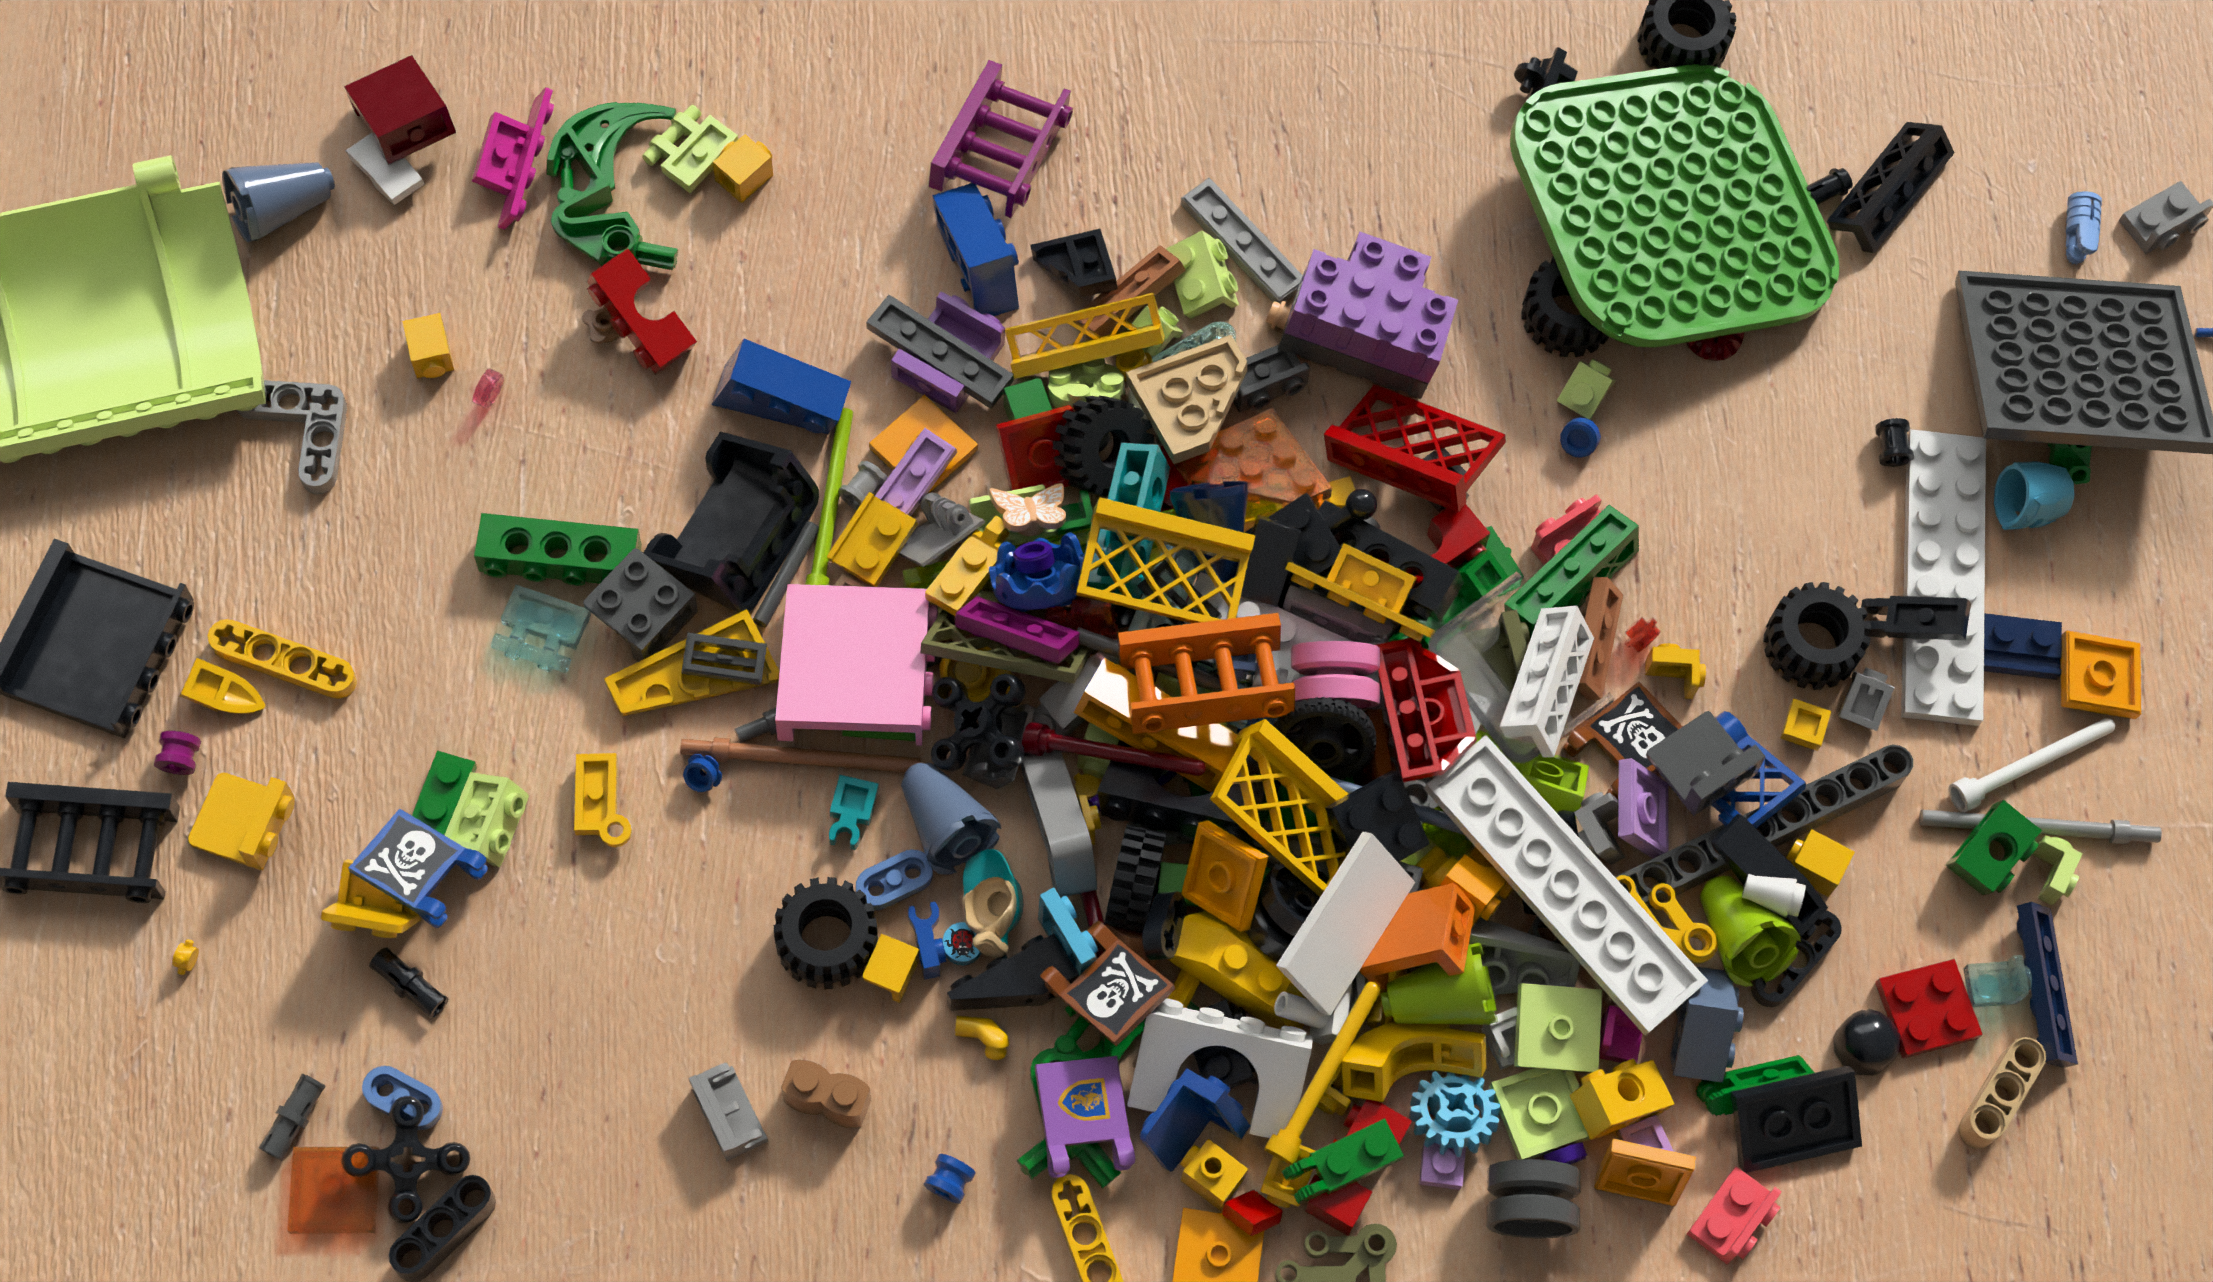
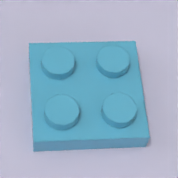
[1038,887,1098,976]

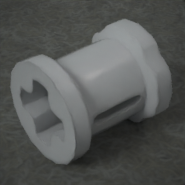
[838,461,888,510]

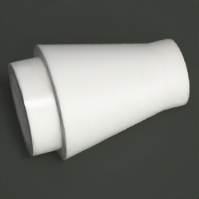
[1742,874,1806,918]

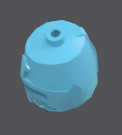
[1994,461,2075,530]

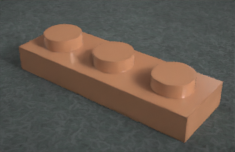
[1077,245,1186,336]
[1577,577,1623,700]

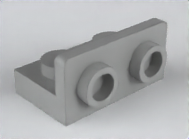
[2119,181,2213,254]

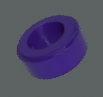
[1013,541,1055,573]
[1543,1142,1588,1165]

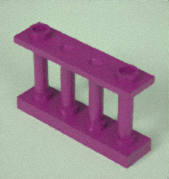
[928,60,1073,218]

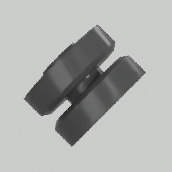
[1486,1159,1580,1239]

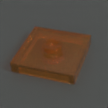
[287,1146,380,1234]

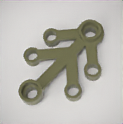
[1275,1224,1397,1282]

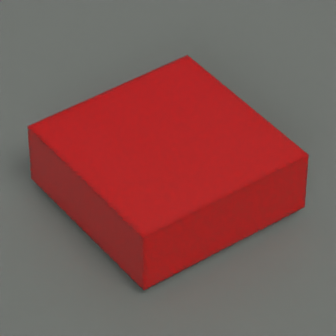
[1222,1189,1283,1236]

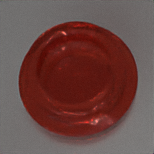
[1624,617,1661,652]

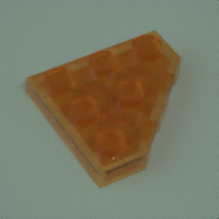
[1172,408,1332,508]

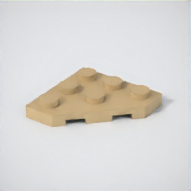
[1126,335,1247,464]

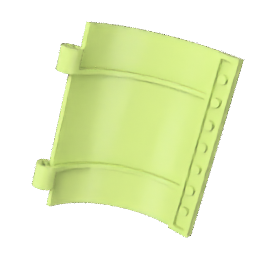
[0,155,266,463]

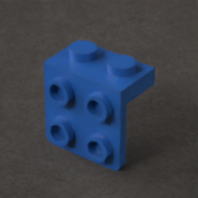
[1140,1068,1251,1172]

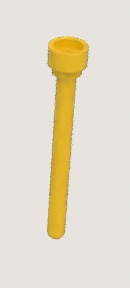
[1264,982,1380,1165]

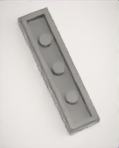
[1180,177,1303,304]

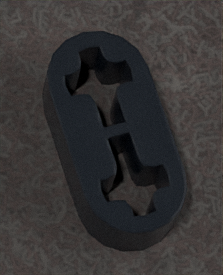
[1142,891,1187,960]

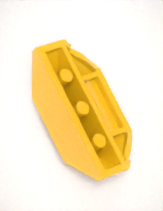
[1167,911,1307,1029]

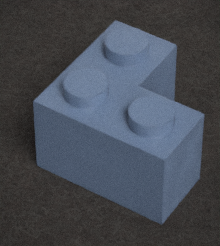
[1670,966,1744,1083]

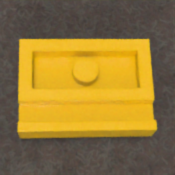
[827,492,918,587]

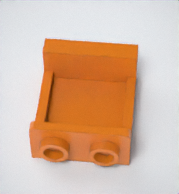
[1359,882,1475,990]

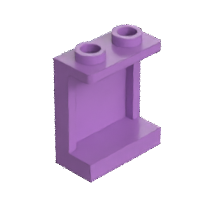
[891,292,1005,414]

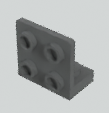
[583,548,698,662]
[1646,711,1766,816]

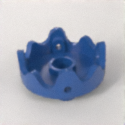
[989,532,1089,612]

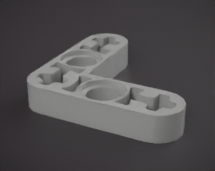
[237,380,347,494]

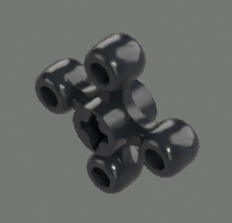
[931,673,1026,772]
[341,1096,471,1224]

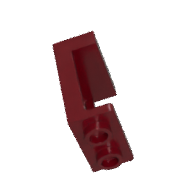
[344,55,456,165]

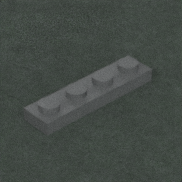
[866,295,1014,409]

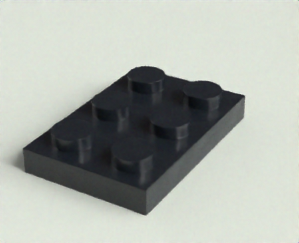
[1731,1065,1862,1173]

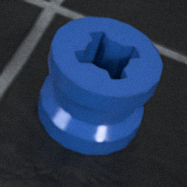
[924,1154,976,1204]

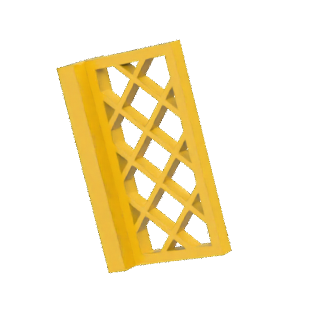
[1075,497,1255,623]
[1210,719,1348,897]

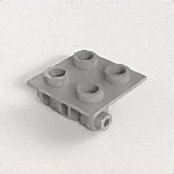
[898,493,985,567]

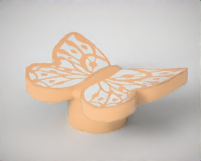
[989,483,1066,536]

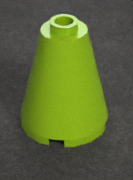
[1700,876,1801,987]
[1381,942,1498,1025]

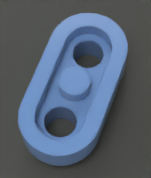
[856,849,933,910]
[362,1066,443,1130]

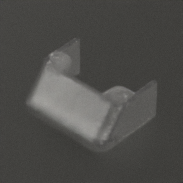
[1429,571,1615,764]

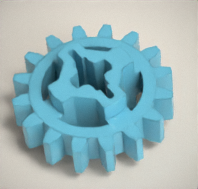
[1409,1071,1501,1157]

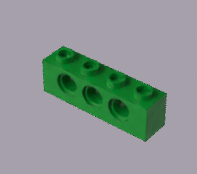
[474,513,642,586]

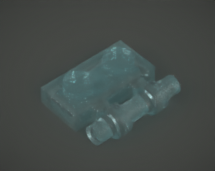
[491,585,591,673]

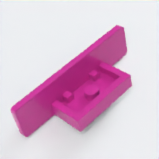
[472,87,554,230]

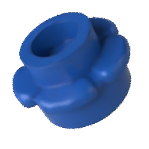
[683,754,722,792]

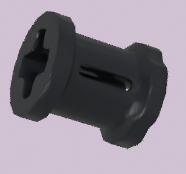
[1875,418,1914,467]

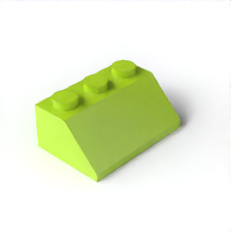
[1475,730,1589,819]

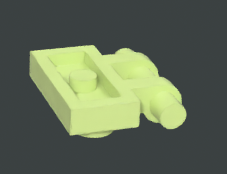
[642,105,739,194]

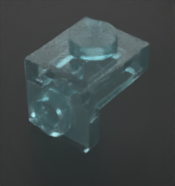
[1963,955,2032,1007]

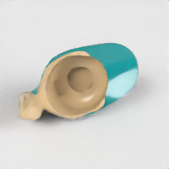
[962,849,1024,958]

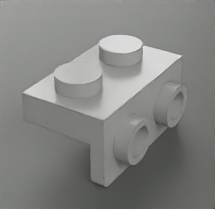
[1574,792,1625,865]

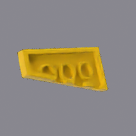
[604,609,780,717]

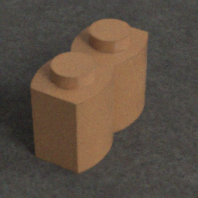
[781,1060,871,1128]

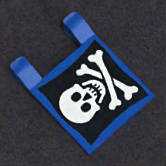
[348,809,488,928]

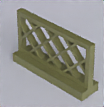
[921,590,1103,684]

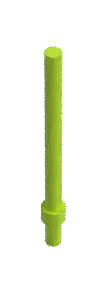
[805,408,853,586]

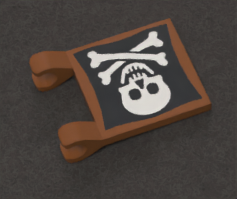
[1563,681,1683,799]
[1040,921,1176,1046]

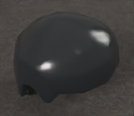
[1834,1009,1901,1076]

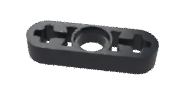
[1751,911,1842,1007]

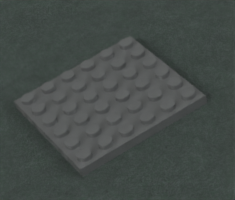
[1955,270,2213,454]

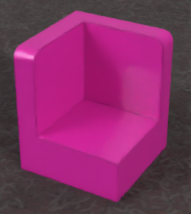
[1599,1005,1642,1063]

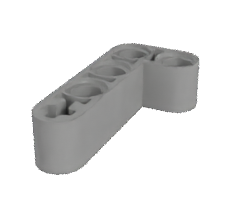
[1020,750,1097,898]

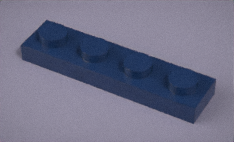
[2017,902,2078,1068]

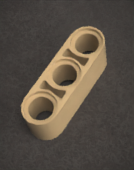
[1959,1037,2046,1149]

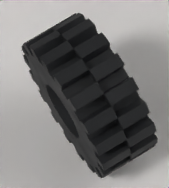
[1053,395,1155,497]
[1104,825,1167,933]

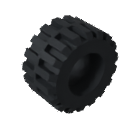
[1637,0,1736,69]
[1521,256,1609,357]
[1763,582,1871,690]
[773,877,878,990]

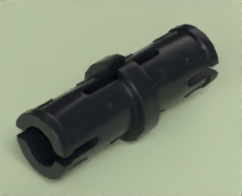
[369,947,449,1019]

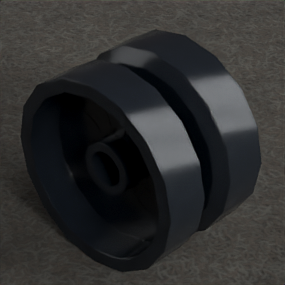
[1246,862,1329,962]

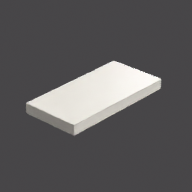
[1276,832,1415,1016]

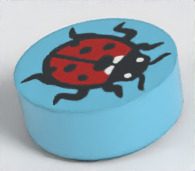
[942,922,981,966]

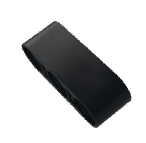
[389,1175,496,1282]

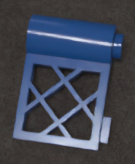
[1711,711,1806,828]

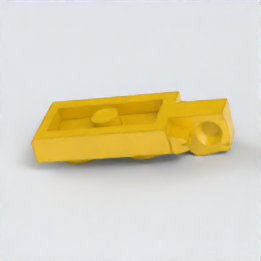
[925,516,1010,616]

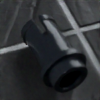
[1806,168,1853,206]

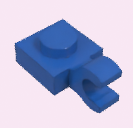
[908,901,946,980]

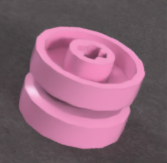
[1291,641,1380,709]

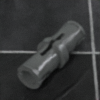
[259,1073,326,1161]

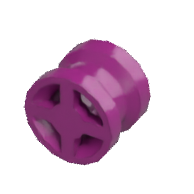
[154,731,201,775]

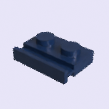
[1984,613,2062,680]

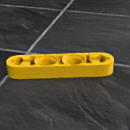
[208,619,357,699]
[1051,1174,1124,1282]

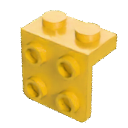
[188,772,295,871]
[321,859,421,938]

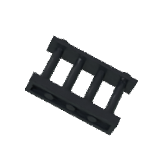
[0,782,180,903]

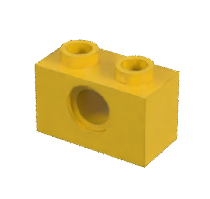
[1570,1059,1675,1140]

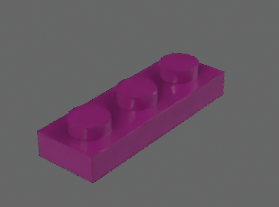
[955,596,1080,663]

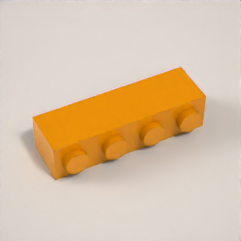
[1073,658,1239,792]

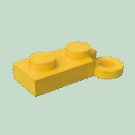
[574,753,632,847]

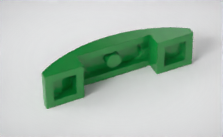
[1388,549,1511,653]

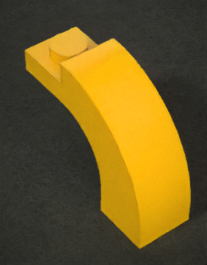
[1342,1021,1486,1102]

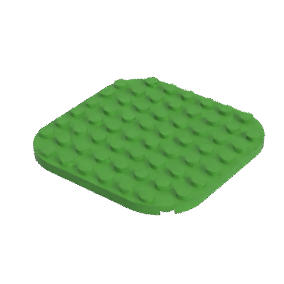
[1510,64,1839,348]

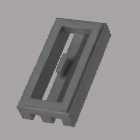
[682,632,767,685]

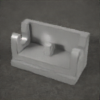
[689,1063,768,1161]

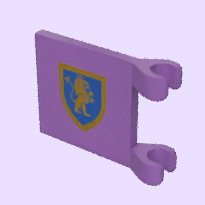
[1035,1056,1136,1178]

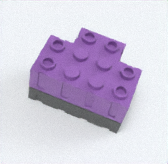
[1278,232,1458,399]

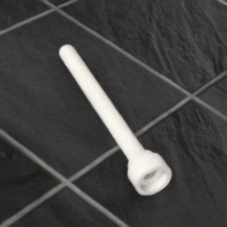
[1948,718,2115,813]

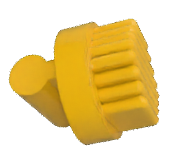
[1414,846,1458,890]

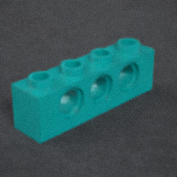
[1088,443,1171,605]

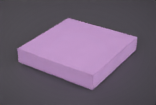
[1618,758,1668,859]

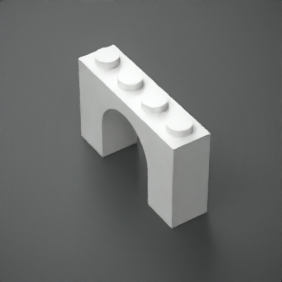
[1127,999,1313,1138]

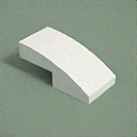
[346,133,424,205]

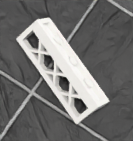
[1500,606,1594,757]

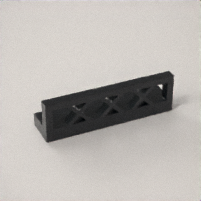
[1826,122,1955,253]

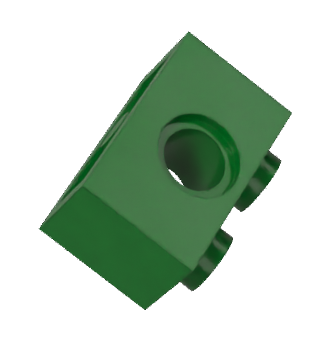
[1945,800,2042,896]

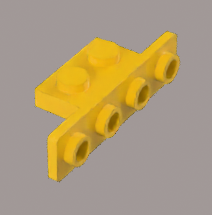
[1285,543,1435,642]

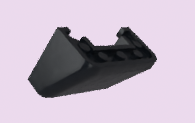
[643,432,819,612]

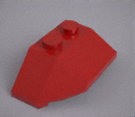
[1376,638,1477,782]

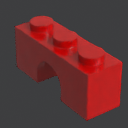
[587,248,697,375]
[1379,504,1490,606]
[1305,1099,1412,1236]

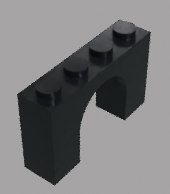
[1097,740,1281,848]

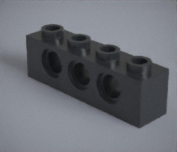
[1319,500,1464,622]

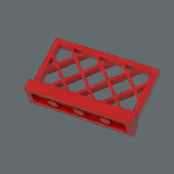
[1324,385,1506,512]

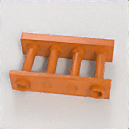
[1118,613,1295,734]

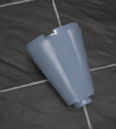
[222,162,335,242]
[901,763,1001,875]

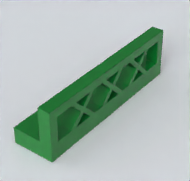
[1504,505,1639,639]

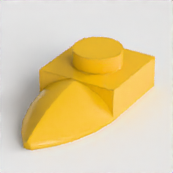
[179,658,265,713]

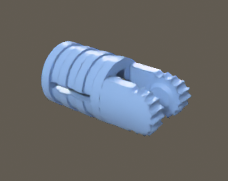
[2066,191,2102,265]

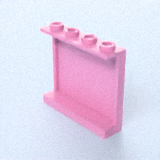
[775,584,938,746]

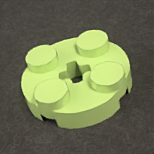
[1048,358,1125,409]

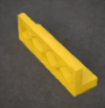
[1005,293,1165,379]

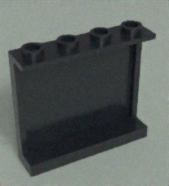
[0,538,194,739]

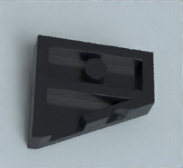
[1030,229,1118,298]

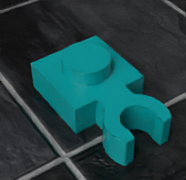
[829,775,879,850]

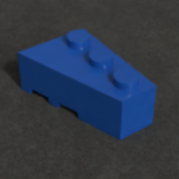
[932,183,1019,316]
[712,339,851,434]

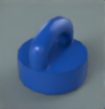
[1560,417,1601,458]

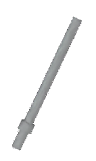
[1919,810,2162,844]

